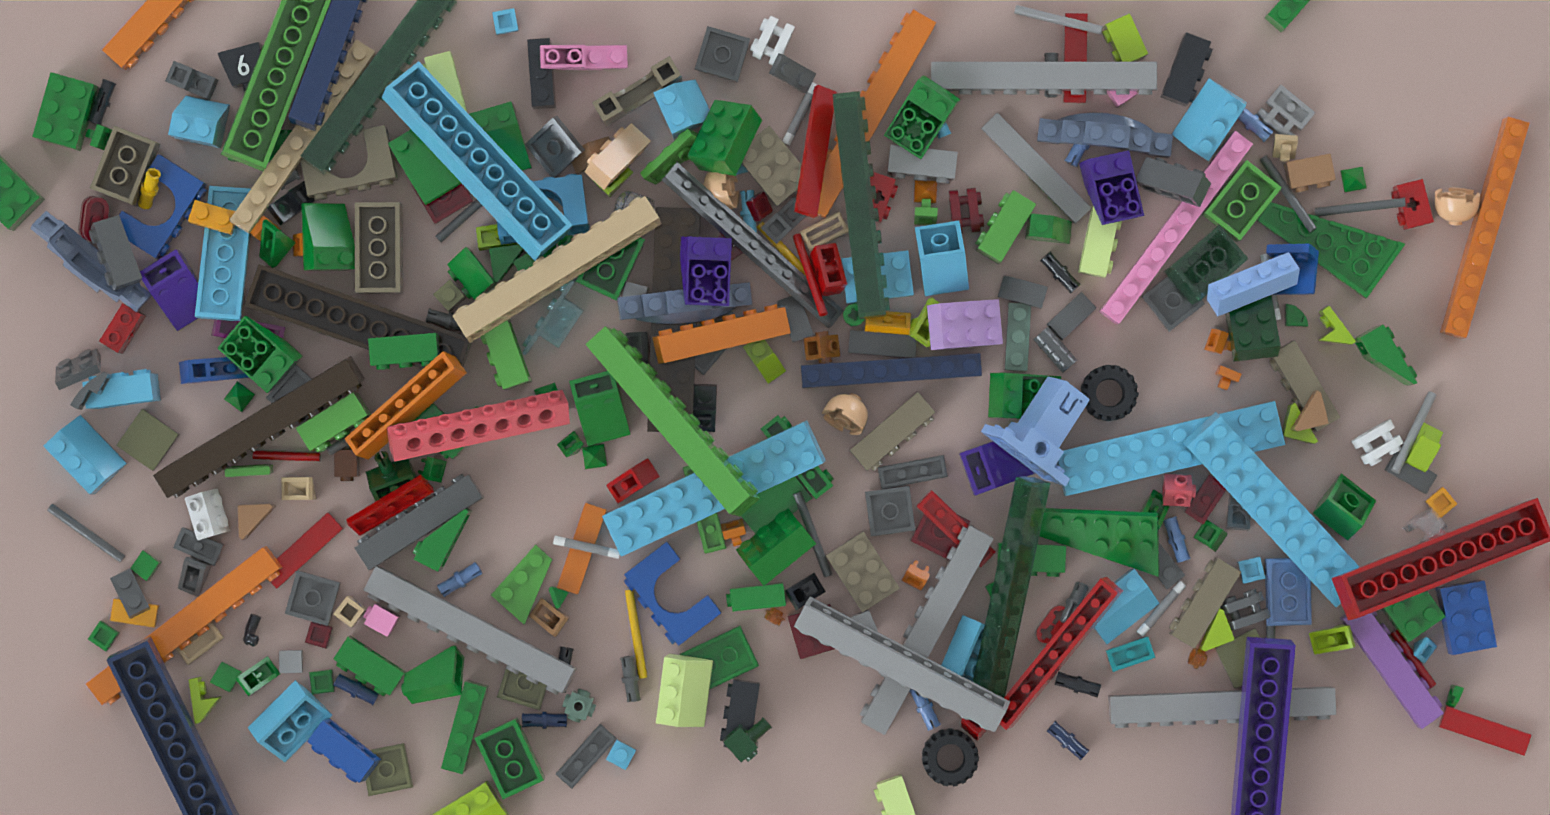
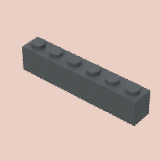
[354,474,484,570]

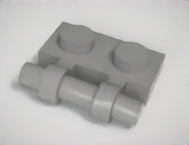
[1257,85,1315,136]

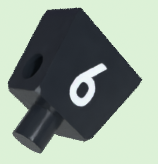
[218,42,262,93]

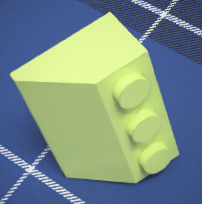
[656,654,713,727]

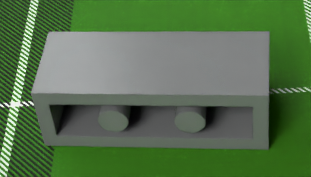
[887,145,958,184]

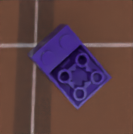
[1079,150,1144,225]
[680,236,732,306]
[140,249,199,331]
[959,441,1035,496]

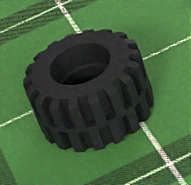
[1081,365,1139,421]
[922,728,979,787]

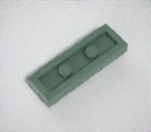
[1004,303,1031,371]

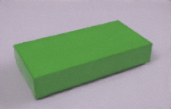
[225,464,273,477]

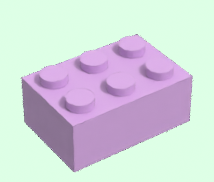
[927,299,1003,350]

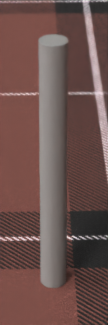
[1014,5,1103,35]
[1391,391,1436,474]

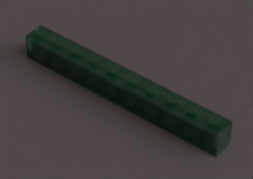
[300,0,457,175]
[832,91,890,319]
[973,477,1051,698]

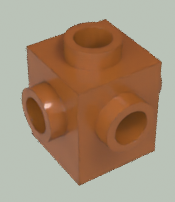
[803,331,841,364]

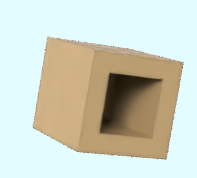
[333,595,368,628]

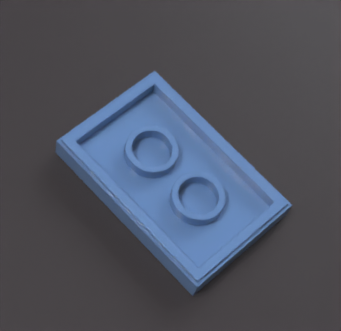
[1265,558,1312,626]

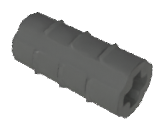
[1033,327,1077,373]

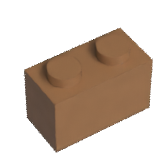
[1283,153,1336,193]

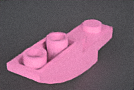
[540,45,628,70]

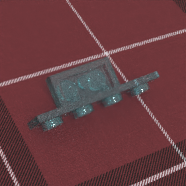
[522,278,584,355]

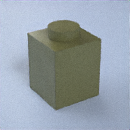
[433,280,467,312]

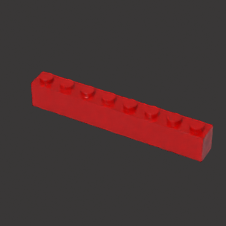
[1000,576,1123,730]

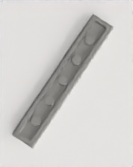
[981,113,1091,224]

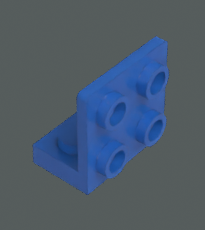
[1266,244,1319,295]

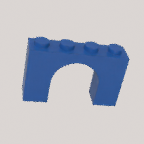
[119,154,207,259]
[624,542,722,646]

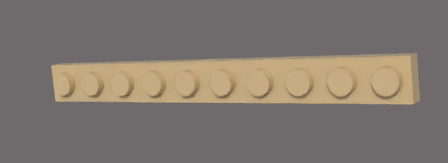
[230,39,375,234]

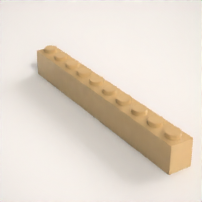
[453,196,662,343]

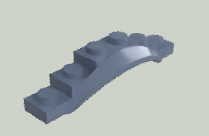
[1037,113,1173,158]
[31,211,151,312]
[617,282,752,324]

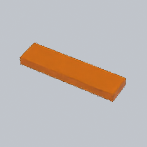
[557,503,607,595]

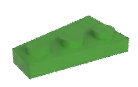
[640,129,698,185]
[491,545,553,625]

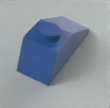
[179,357,250,384]

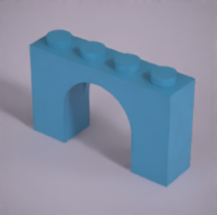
[497,174,590,245]

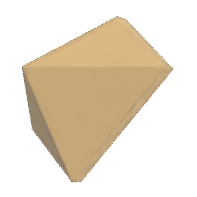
[281,477,317,500]

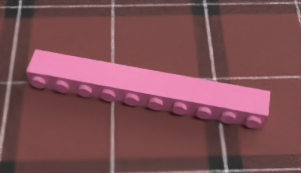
[1099,131,1253,325]

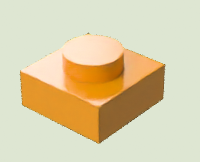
[1425,487,1457,518]

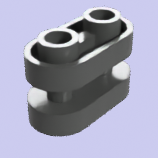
[1220,588,1271,631]

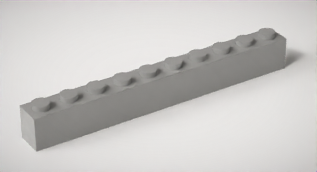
[931,62,1157,95]
[860,524,994,735]
[364,566,577,695]
[794,597,1010,732]
[1108,686,1336,728]

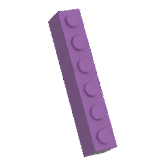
[1340,611,1444,729]

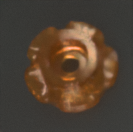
[764,607,785,626]
[1188,648,1208,669]

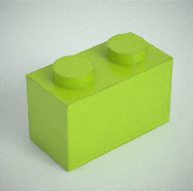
[1102,13,1148,62]

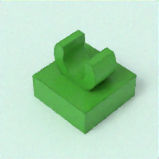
[914,199,938,225]

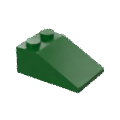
[469,101,532,171]
[388,129,462,205]
[302,203,355,271]
[413,509,472,572]

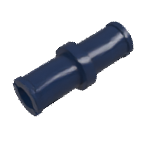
[333,673,379,706]
[522,711,567,729]
[1046,720,1089,761]

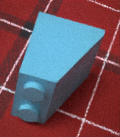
[654,79,709,138]
[168,96,230,149]
[915,221,969,296]

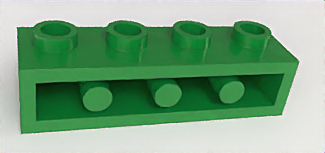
[760,415,834,499]

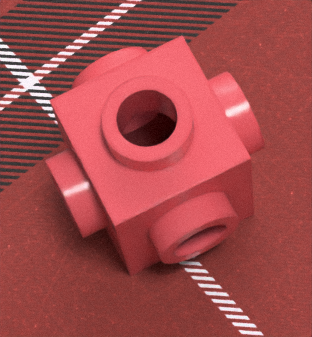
[1162,474,1196,507]

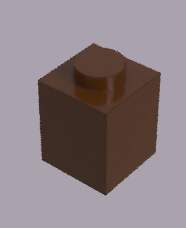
[334,450,360,481]

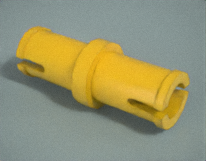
[138,168,161,209]

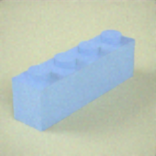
[1207,252,1300,317]

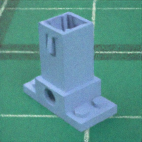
[981,376,1090,487]

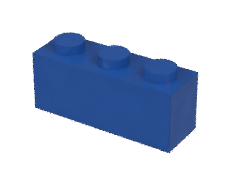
[307,718,381,783]

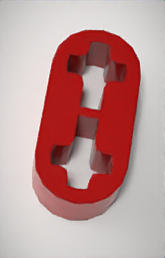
[1036,605,1065,644]

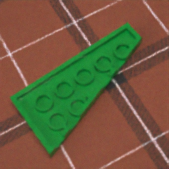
[1256,202,1405,299]
[1023,507,1160,577]

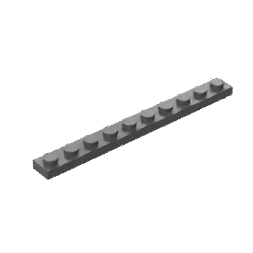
[662,162,844,328]

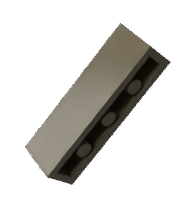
[1269,340,1341,432]
[849,392,935,471]
[1169,558,1241,649]

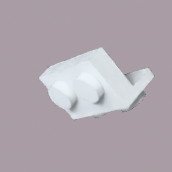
[185,488,230,540]

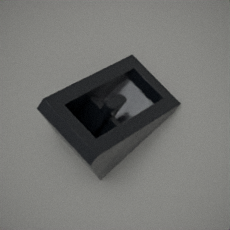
[785,572,826,610]

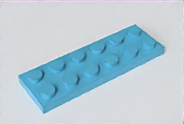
[195,186,251,321]

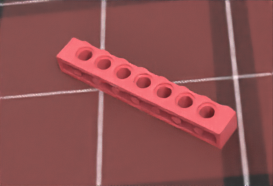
[387,390,570,462]

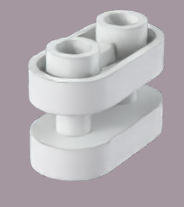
[750,16,795,65]
[1351,419,1404,466]

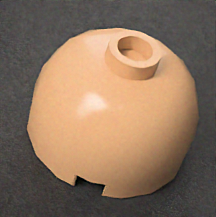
[703,172,739,209]
[1435,187,1480,226]
[822,393,868,435]

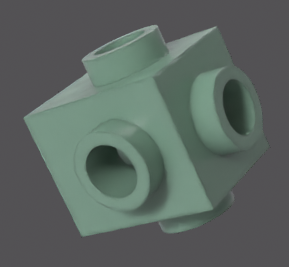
[562,688,596,723]

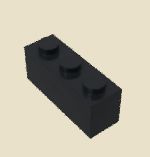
[1160,32,1213,107]
[527,38,556,109]
[720,679,760,748]

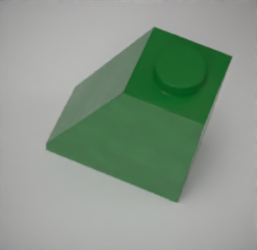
[1025,213,1072,244]
[726,582,786,612]
[401,645,465,704]

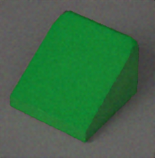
[1194,520,1228,552]
[130,550,162,581]
[210,662,242,692]

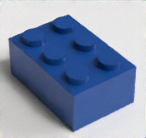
[1436,580,1497,655]

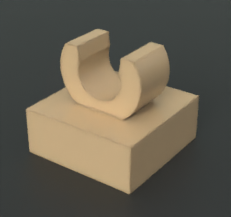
[1272,134,1298,162]

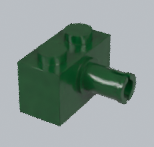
[365,451,416,501]
[723,717,772,763]

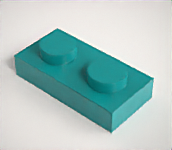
[1105,636,1156,672]

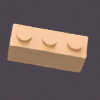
[584,123,651,190]

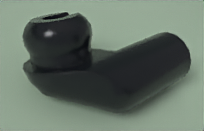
[243,614,261,647]

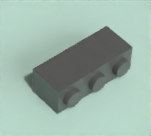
[1136,157,1211,207]
[89,215,142,291]

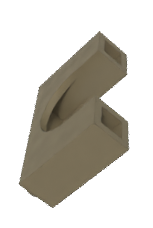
[592,56,683,127]
[301,125,398,201]

